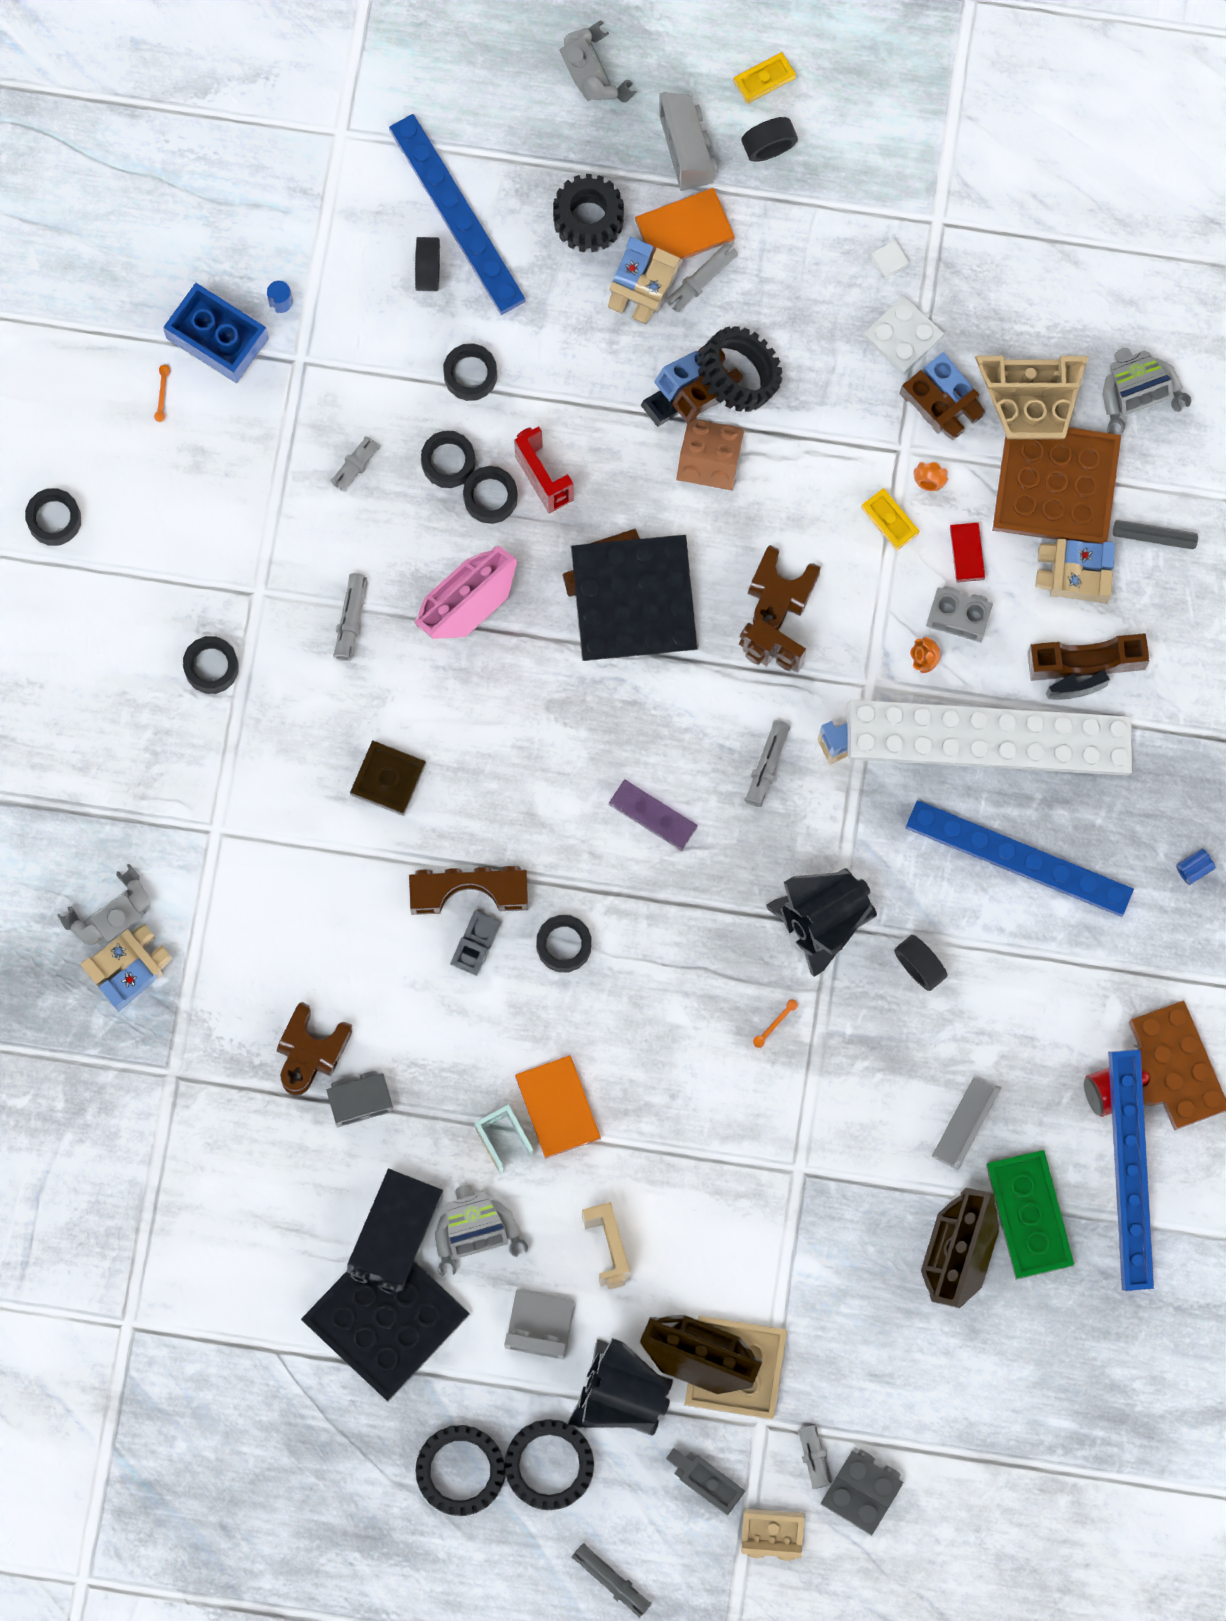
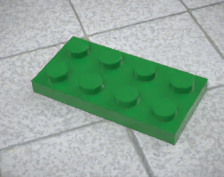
[986,1150,1074,1280]

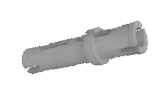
[666,242,738,312]
[333,573,368,661]
[744,720,791,807]

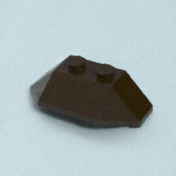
[921,1188,999,1309]
[639,1315,762,1395]

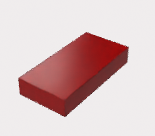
[949,522,985,583]

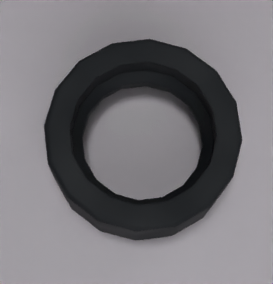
[741,117,798,162]
[415,237,440,291]
[443,343,497,401]
[421,431,475,488]
[463,466,518,524]
[25,488,81,546]
[183,636,239,694]
[536,915,592,973]
[894,934,948,991]

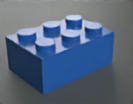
[163,282,269,384]

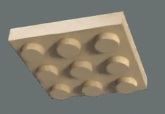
[684,1316,787,1420]

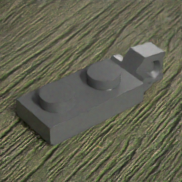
[666,1448,746,1516]

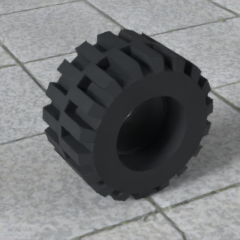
[553,174,624,253]

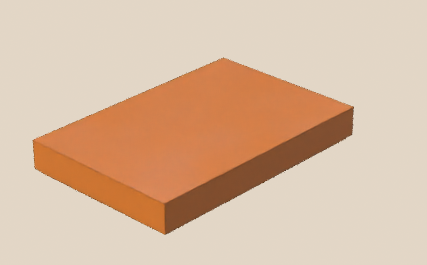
[635,187,735,260]
[515,1055,601,1159]

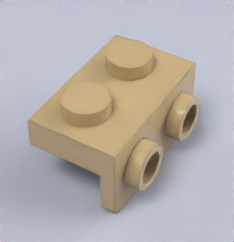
[741,1508,805,1561]

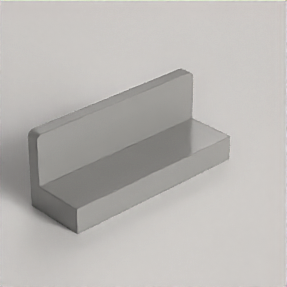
[932,1077,1001,1170]

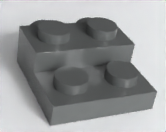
[820,1449,904,1536]

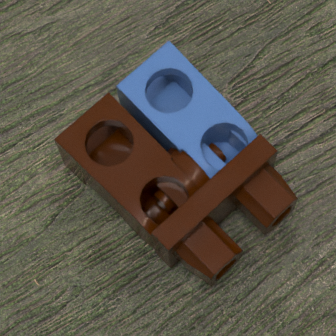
[654,347,743,424]
[899,352,985,441]

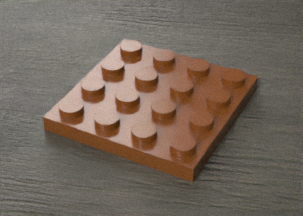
[992,427,1121,544]

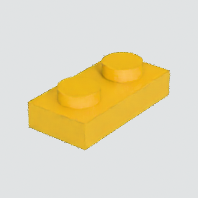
[733,52,796,104]
[861,488,920,551]

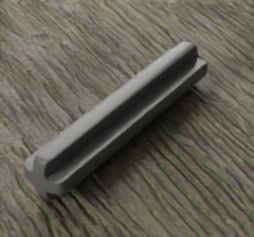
[1113,520,1198,550]

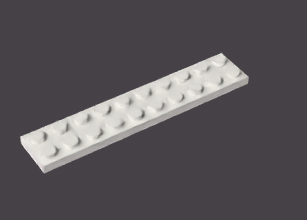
[847,699,1132,776]

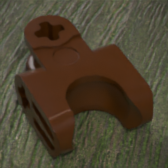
[747,545,821,631]
[276,1002,353,1096]

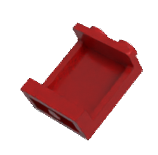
[514,426,574,514]

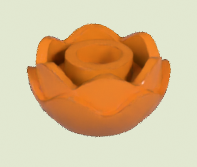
[913,462,949,491]
[910,636,941,673]

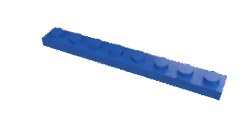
[389,114,526,315]
[905,800,1134,917]
[1108,1049,1154,1291]

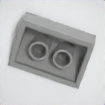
[659,92,718,191]

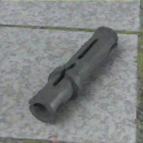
[571,1543,652,1618]

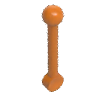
[154,364,170,422]
[753,999,798,1048]

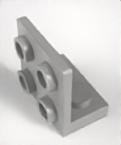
[504,1290,574,1360]

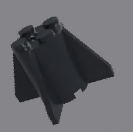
[766,868,877,977]
[568,1338,673,1436]

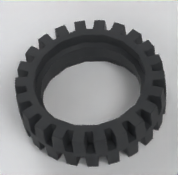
[697,326,783,412]
[505,1419,594,1510]
[415,1425,505,1516]

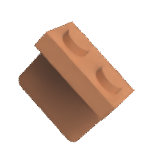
[676,419,744,490]

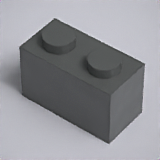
[326,1071,394,1128]

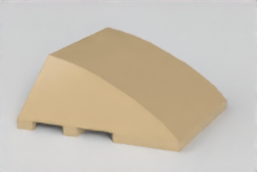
[975,356,1089,439]

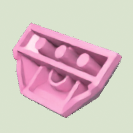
[414,546,517,639]

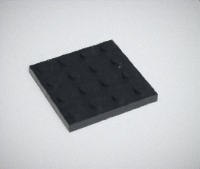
[570,534,698,661]
[301,1261,470,1402]

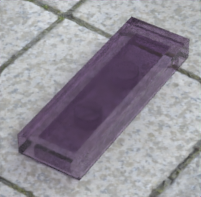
[609,779,698,851]

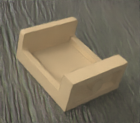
[582,1202,630,1289]

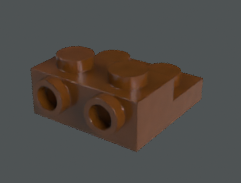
[738,617,806,673]

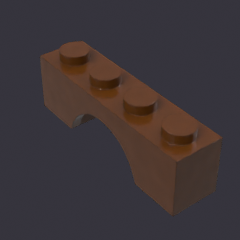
[1027,633,1150,681]
[409,866,528,915]

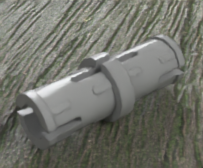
[330,436,380,492]
[798,1425,831,1489]

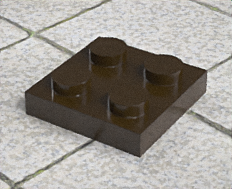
[350,740,426,816]

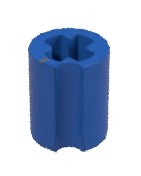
[267,280,293,313]
[1176,848,1216,885]

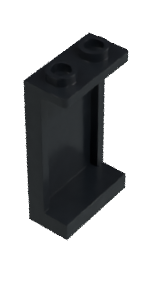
[347,1168,443,1294]

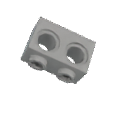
[926,586,993,643]

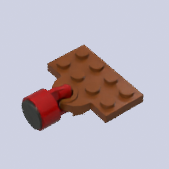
[1083,1000,1226,1131]

